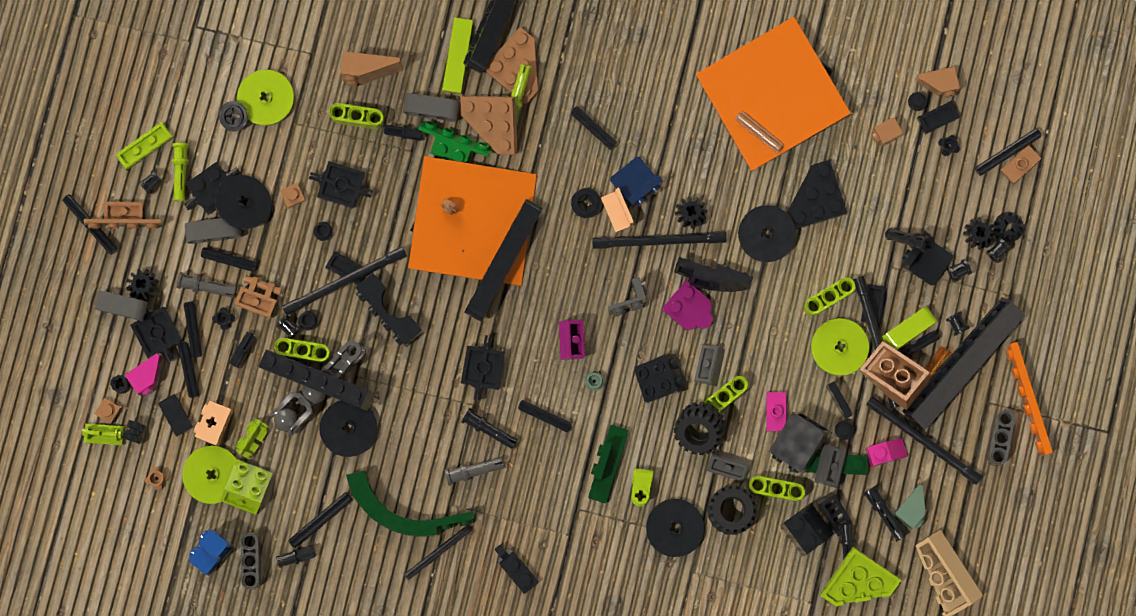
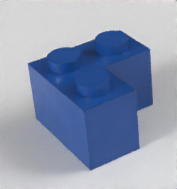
[188,529,233,576]

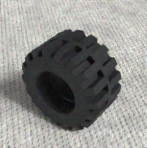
[674,402,726,455]
[707,485,757,535]

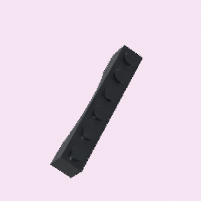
[258,349,375,411]

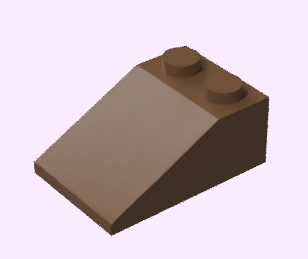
[340,51,403,86]
[859,341,930,410]

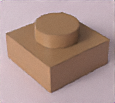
[280,183,305,209]
[94,398,122,424]

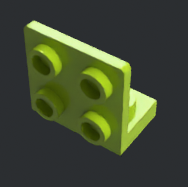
[220,460,272,515]

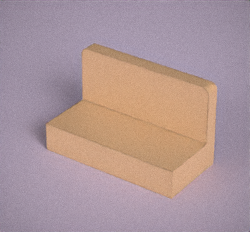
[601,188,634,233]

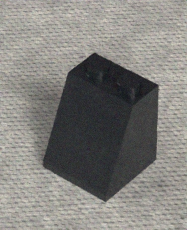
[769,412,832,473]
[780,503,834,557]

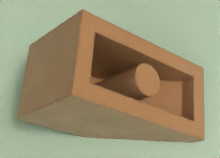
[915,67,960,98]

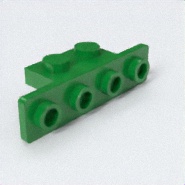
[418,121,493,163]

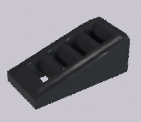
[816,492,854,537]

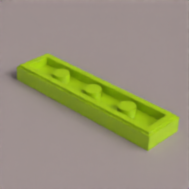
[442,17,473,94]

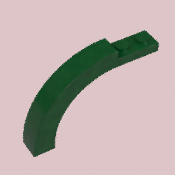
[346,471,475,537]

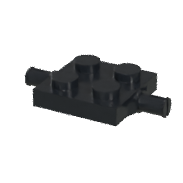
[309,161,373,209]
[184,162,241,215]
[130,307,183,363]
[461,335,505,401]

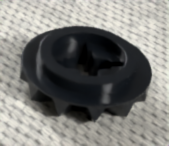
[219,101,249,132]
[571,188,601,219]
[993,212,1024,242]

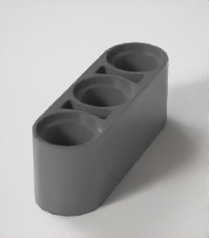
[403,93,460,122]
[185,218,242,244]
[94,290,148,321]
[987,410,1015,467]
[241,533,261,590]

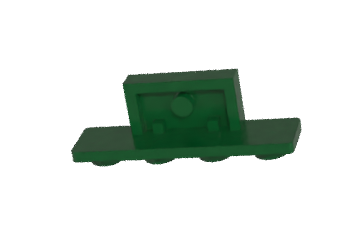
[588,425,628,503]

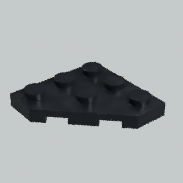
[787,160,847,230]

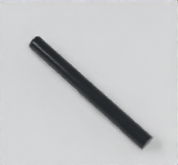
[404,527,469,580]

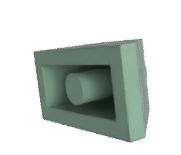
[893,484,926,530]

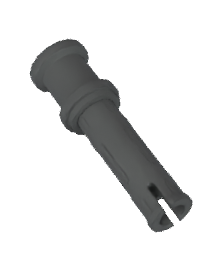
[176,272,236,298]
[444,457,504,486]

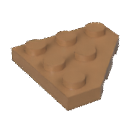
[484,27,538,106]
[460,96,518,155]

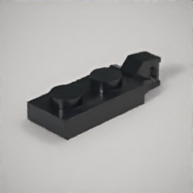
[494,545,539,594]

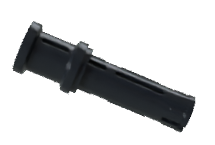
[885,228,935,253]
[461,408,518,450]
[862,485,907,542]

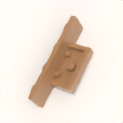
[84,202,162,229]

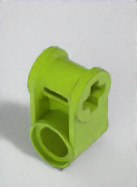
[631,468,653,507]

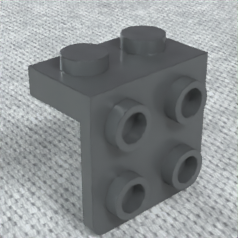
[608,277,648,317]

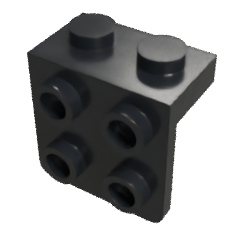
[901,231,953,286]
[634,354,688,403]

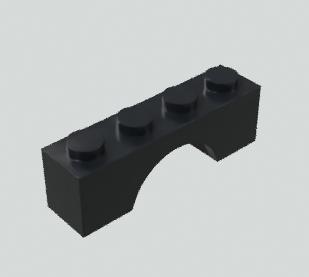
[355,273,423,347]

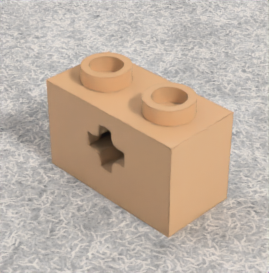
[194,401,233,447]

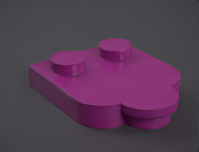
[661,280,713,330]

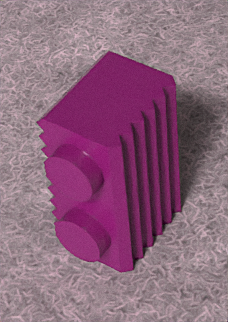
[559,320,586,360]

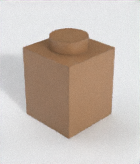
[871,117,903,147]

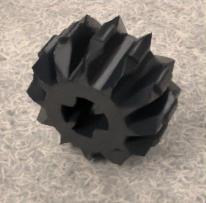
[675,196,707,229]
[963,217,996,250]
[126,269,159,301]

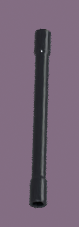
[592,232,726,249]
[282,246,407,315]
[853,276,900,409]
[866,396,982,485]

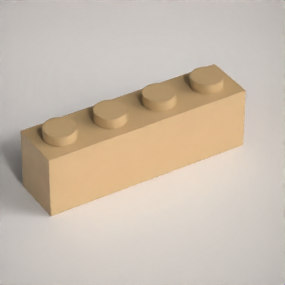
[915,530,983,616]

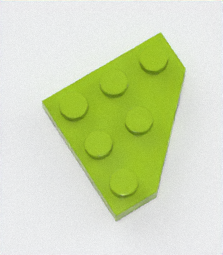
[820,547,902,607]

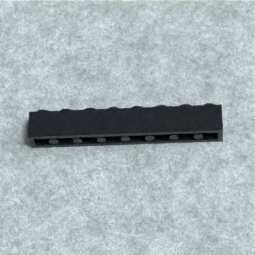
[902,297,1025,430]

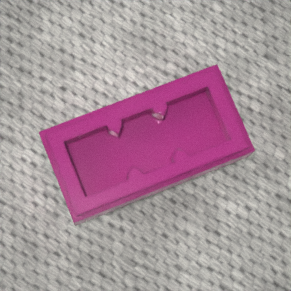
[766,392,786,431]

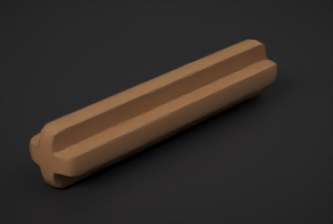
[735,111,784,153]

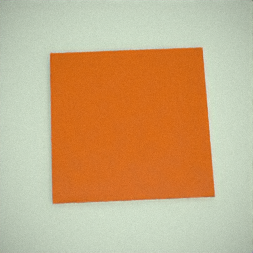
[696,16,851,171]
[408,156,537,286]

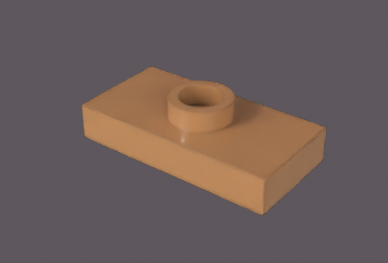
[1000,145,1042,184]

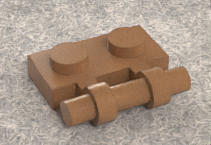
[234,275,282,319]

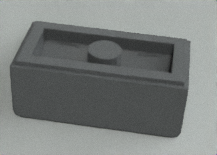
[694,344,725,386]
[814,445,847,488]
[707,449,750,482]

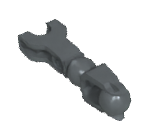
[269,341,366,437]

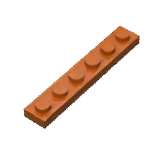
[1006,342,1053,456]

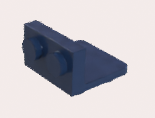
[610,157,663,208]

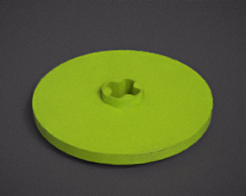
[237,70,294,126]
[811,318,869,376]
[182,446,236,504]

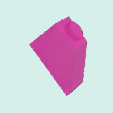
[125,353,162,396]
[865,438,908,467]

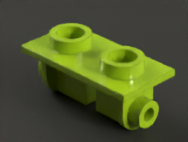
[236,418,269,459]
[82,424,124,446]

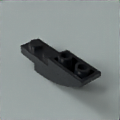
[674,257,753,292]

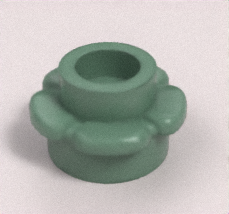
[585,372,604,391]

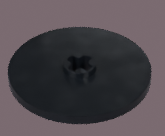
[214,175,272,230]
[738,205,796,262]
[319,400,377,457]
[646,499,704,557]

